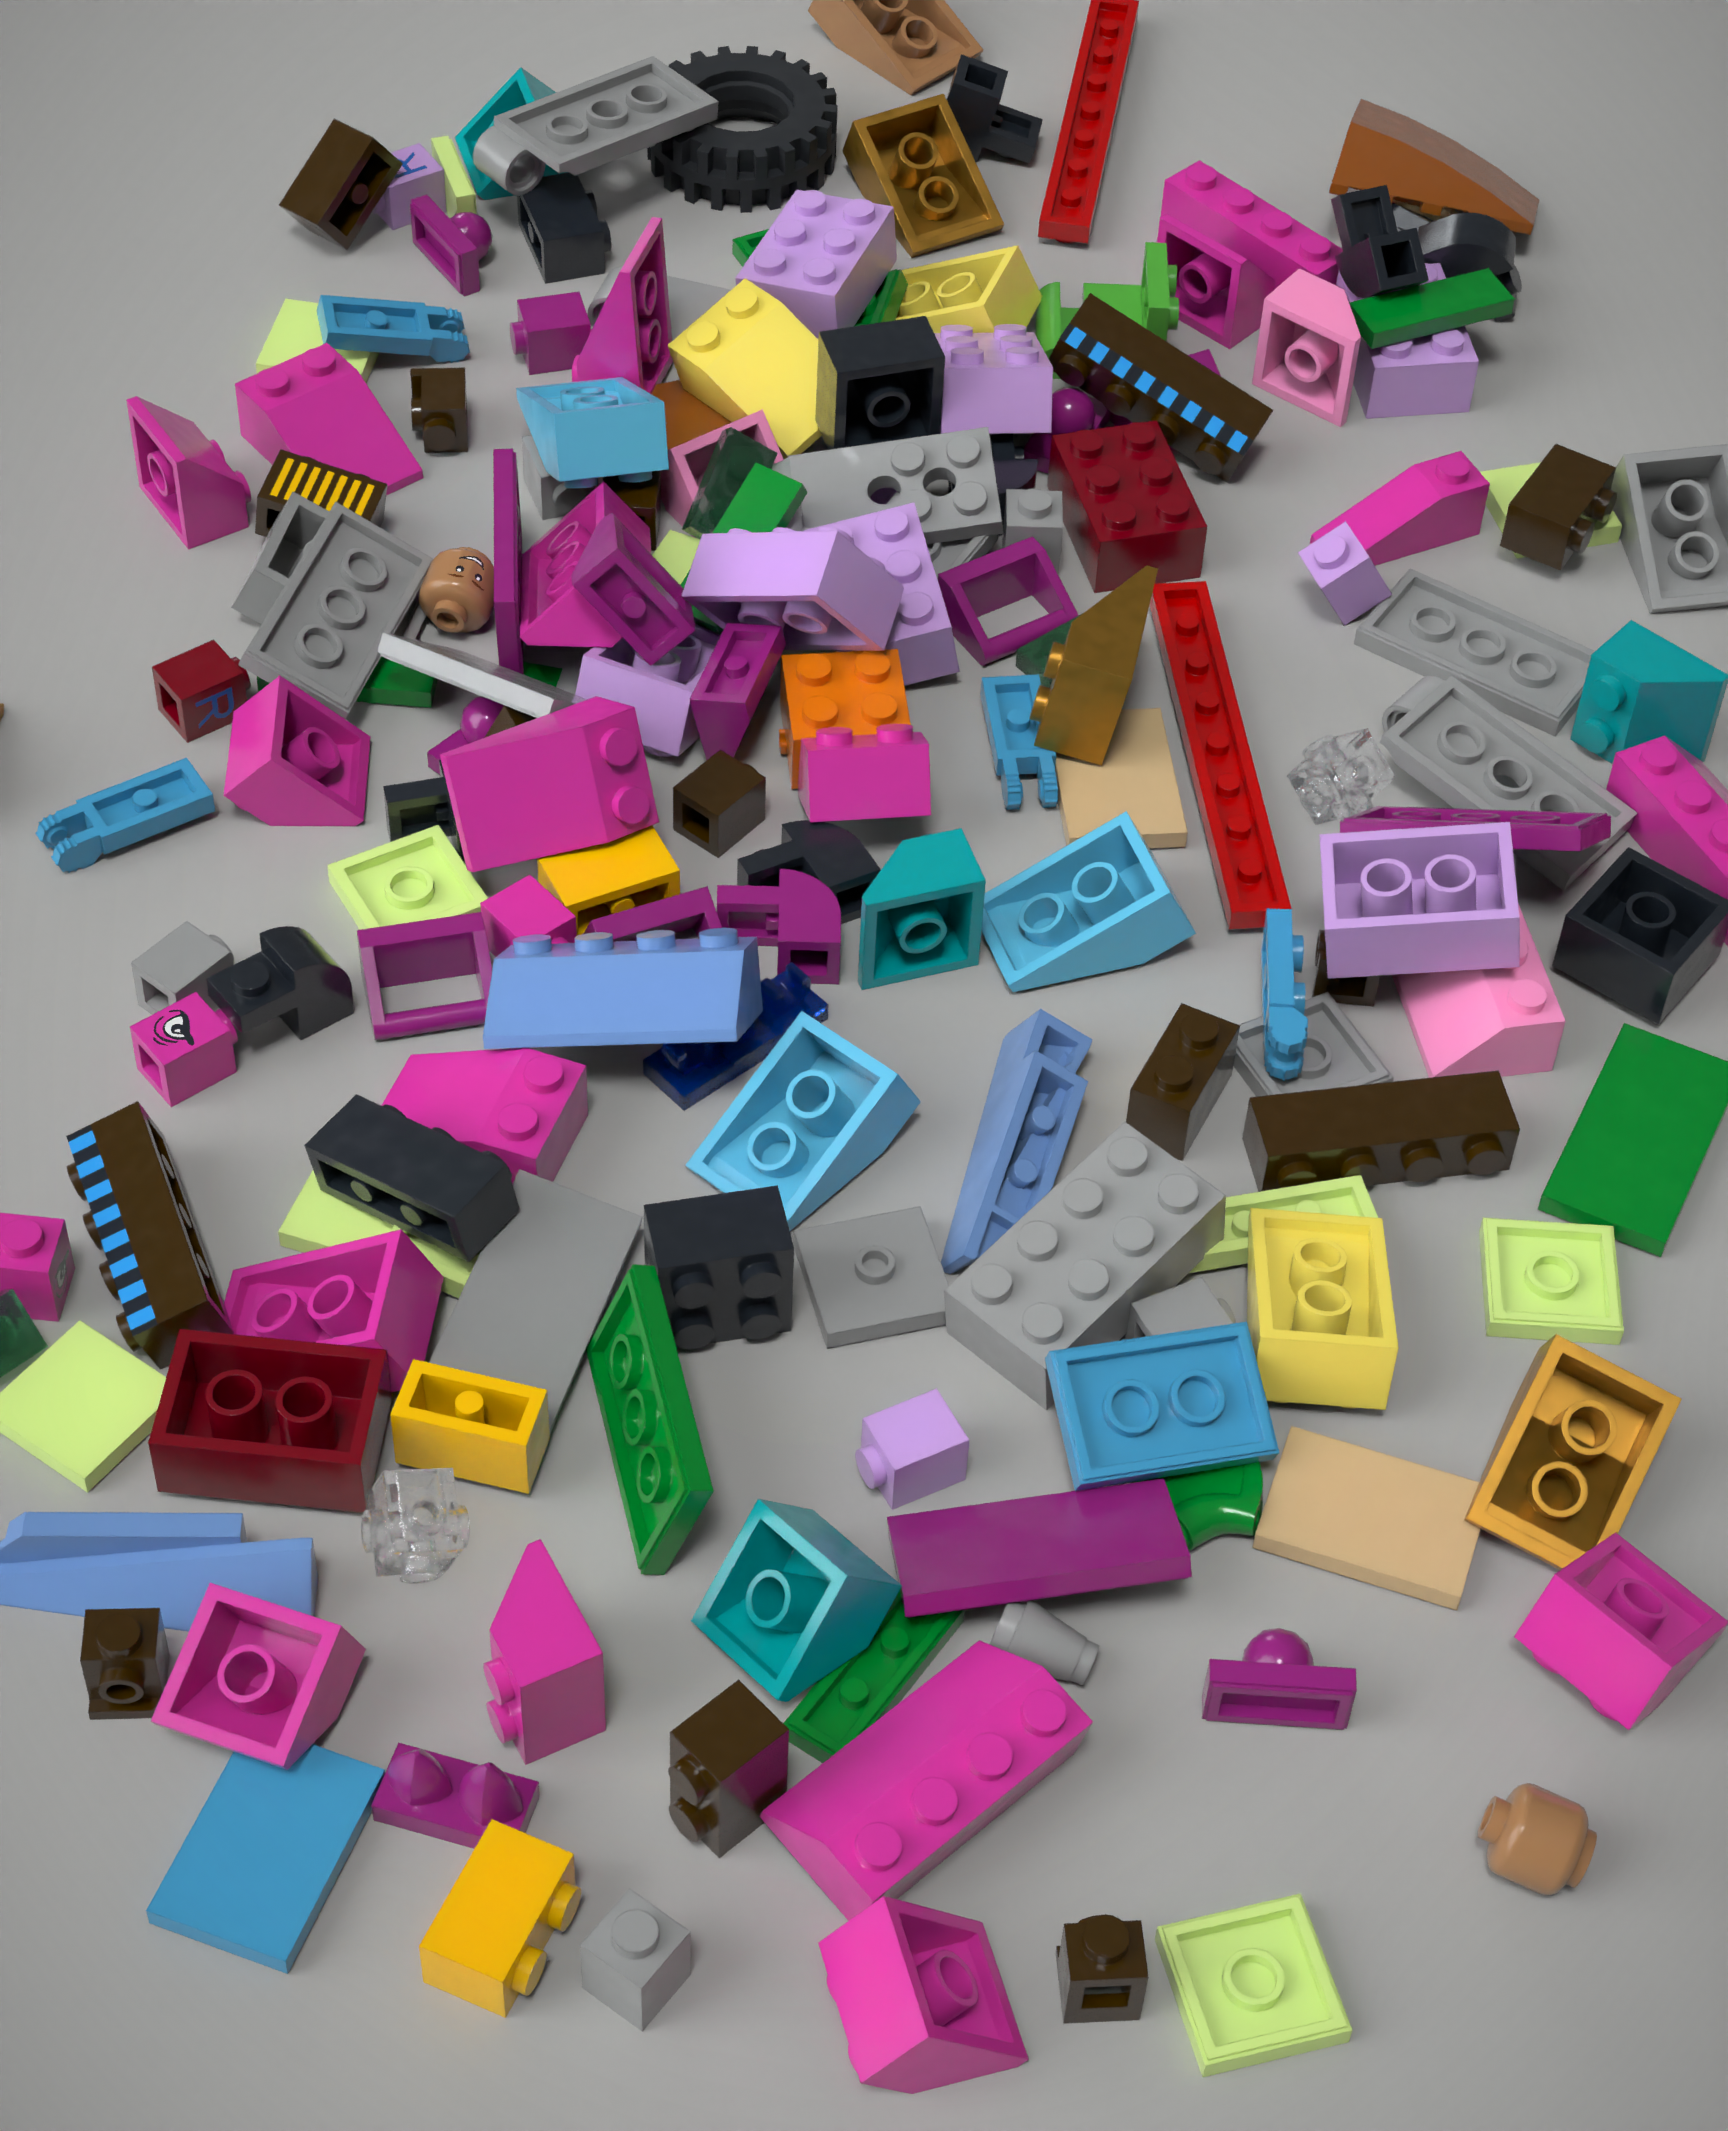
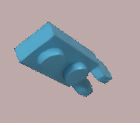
[316,295,470,363]
[980,674,1058,810]
[35,757,215,873]
[1261,908,1308,1081]

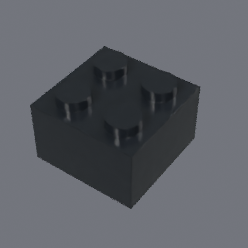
[815,316,945,450]
[1552,847,1728,1025]
[644,1185,794,1349]

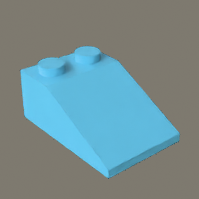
[516,377,669,488]
[982,811,1196,992]
[685,1011,921,1231]

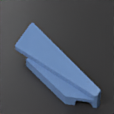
[941,1009,1093,1274]
[0,1512,318,1632]

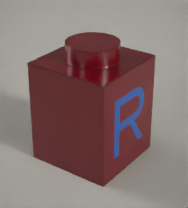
[152,639,251,743]

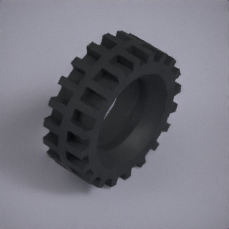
[647,46,838,213]

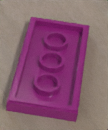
[493,448,524,675]
[1340,806,1611,851]
[887,1479,1192,1617]

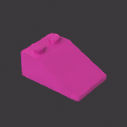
[572,217,673,394]
[235,343,423,496]
[440,696,659,872]
[381,1048,588,1184]
[224,1229,444,1392]

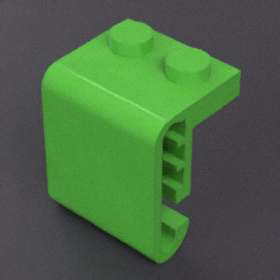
[1035,242,1179,379]

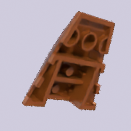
[1329,99,1539,235]

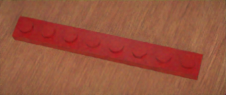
[1038,0,1139,244]
[1150,581,1292,929]

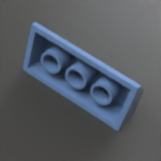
[483,928,763,1049]

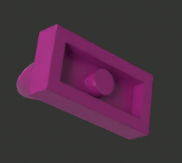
[371,1742,540,1849]

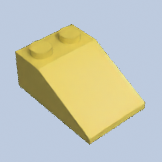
[895,245,1042,333]
[667,278,822,459]
[1247,1208,1398,1410]

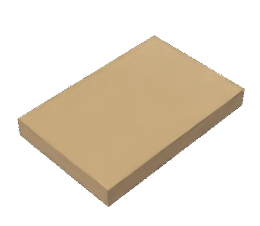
[1055,708,1188,849]
[1252,1426,1480,1610]

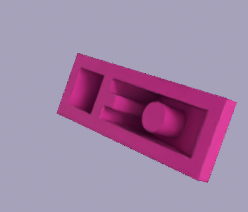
[1310,451,1490,566]

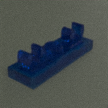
[643,962,829,1111]

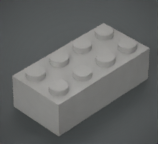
[944,1122,1226,1410]

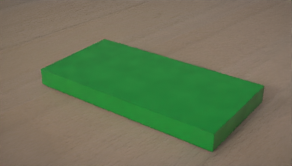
[1538,1023,1728,1257]
[586,1264,714,1575]

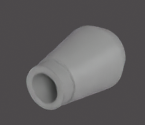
[990,1600,1100,1686]

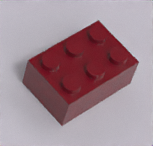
[1047,420,1208,593]
[148,1329,392,1513]

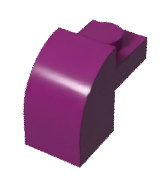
[717,869,841,985]

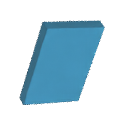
[1045,1322,1280,1491]
[146,1744,385,1974]

